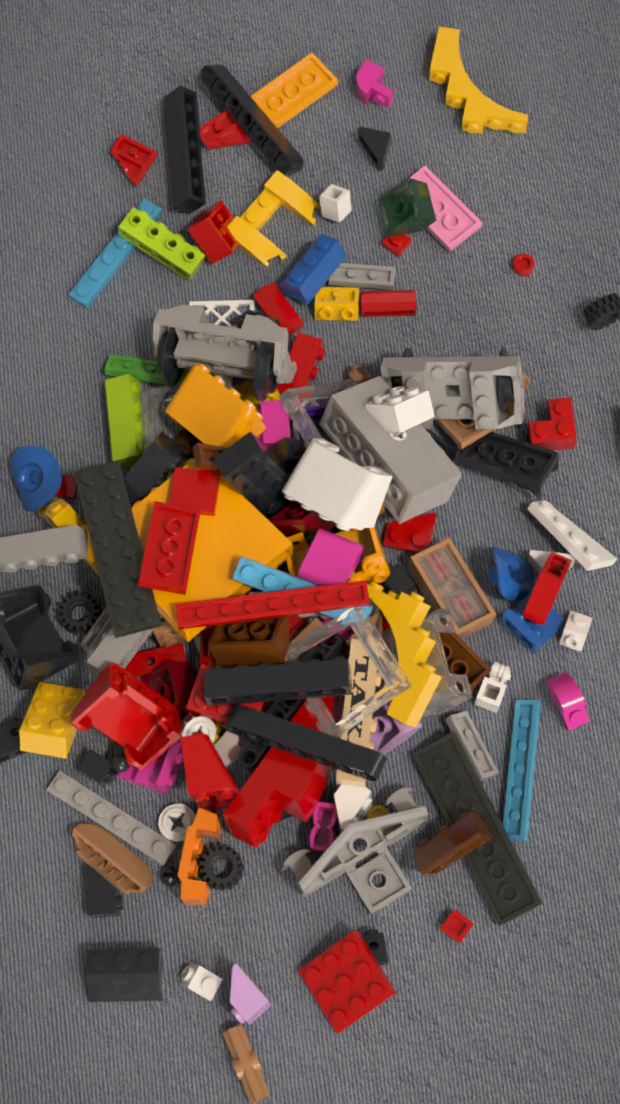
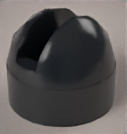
[160,866,179,886]

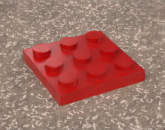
[298,930,397,1034]

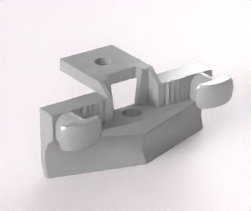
[281,787,429,915]

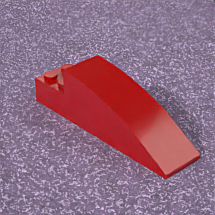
[223,696,342,849]

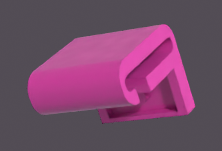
[298,528,364,586]
[116,741,184,795]

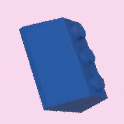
[277,234,346,304]

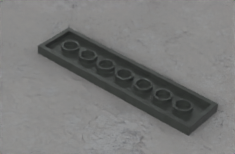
[74,460,162,638]
[412,732,543,926]

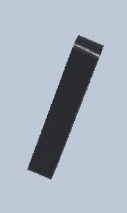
[200,65,304,174]
[238,628,345,772]
[224,704,387,782]

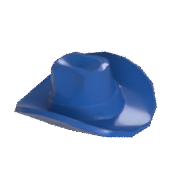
[10,445,62,511]
[488,546,535,601]

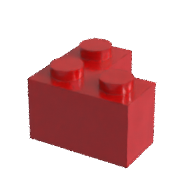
[188,200,239,264]
[527,397,577,451]

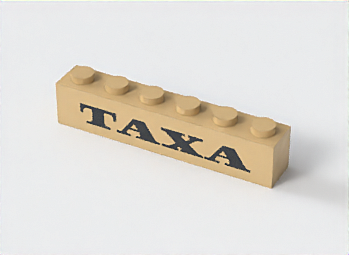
[336,639,384,787]

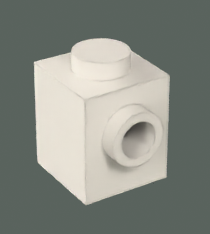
[319,184,352,223]

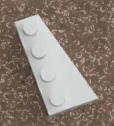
[527,500,617,571]

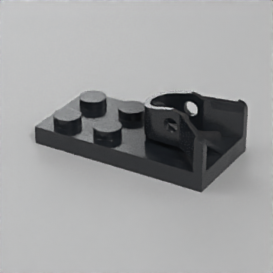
[457,432,559,501]

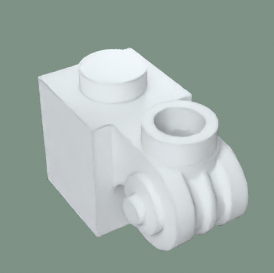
[475,661,511,713]

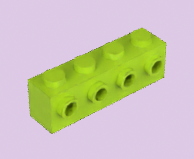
[118,207,205,282]
[105,373,147,468]

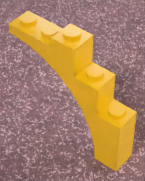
[429,27,528,134]
[36,497,100,577]
[367,581,442,728]

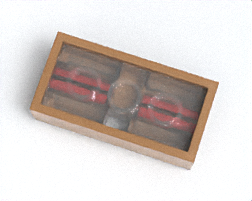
[407,538,497,639]

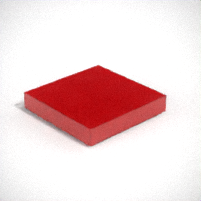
[169,467,221,516]

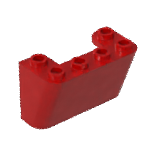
[181,734,239,813]

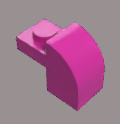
[357,59,393,108]
[545,672,590,731]

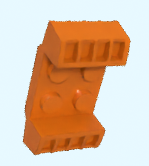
[178,808,221,906]

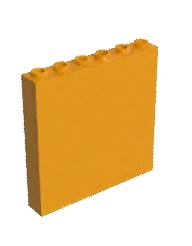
[131,458,293,642]

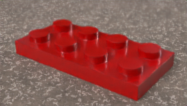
[138,501,201,595]

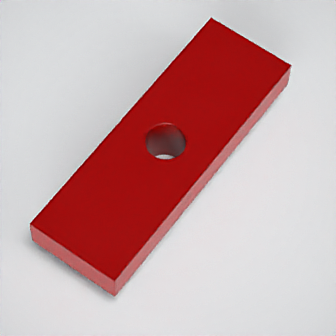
[125,643,187,678]

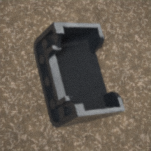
[0,585,79,691]

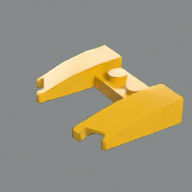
[227,170,320,268]

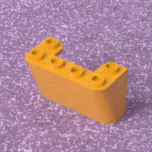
[164,363,266,448]
[286,525,390,585]

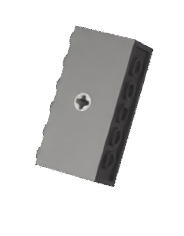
[320,376,462,524]

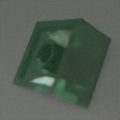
[379,178,437,237]

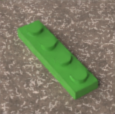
[104,354,190,386]

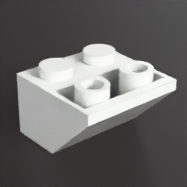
[365,386,435,433]
[334,785,373,834]

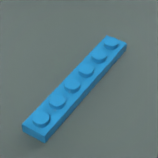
[68,198,163,309]
[232,555,372,629]
[503,700,541,842]

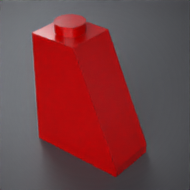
[522,551,572,626]

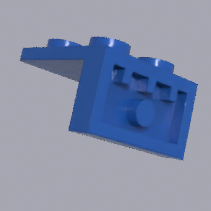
[501,591,566,654]

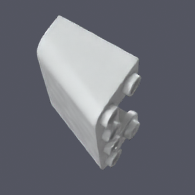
[282,438,392,531]

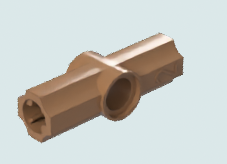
[223,1025,271,1104]

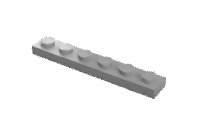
[47,770,177,867]

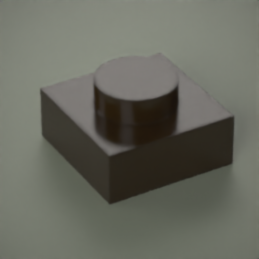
[173,429,202,459]

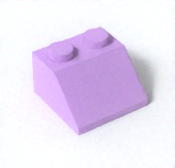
[370,689,422,755]
[230,964,271,1025]

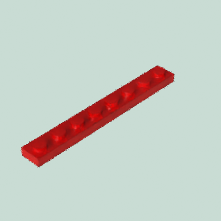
[176,580,370,630]

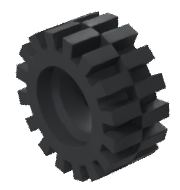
[583,293,620,331]
[58,591,102,636]
[200,845,244,891]

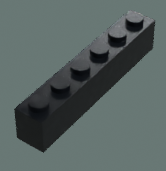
[164,86,206,214]
[204,657,352,706]

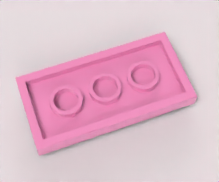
[393,166,482,252]

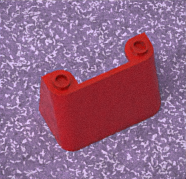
[71,662,182,771]

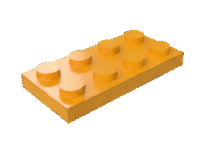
[251,53,338,128]

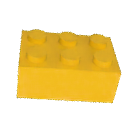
[19,682,85,758]

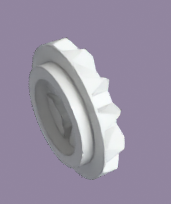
[180,715,216,742]
[158,804,195,842]

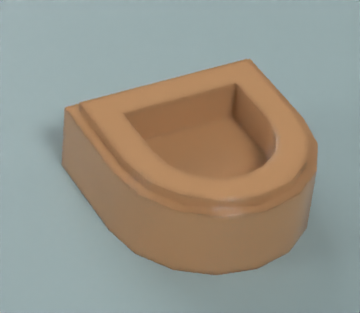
[348,365,373,384]

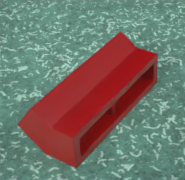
[253,282,304,338]
[361,290,416,317]

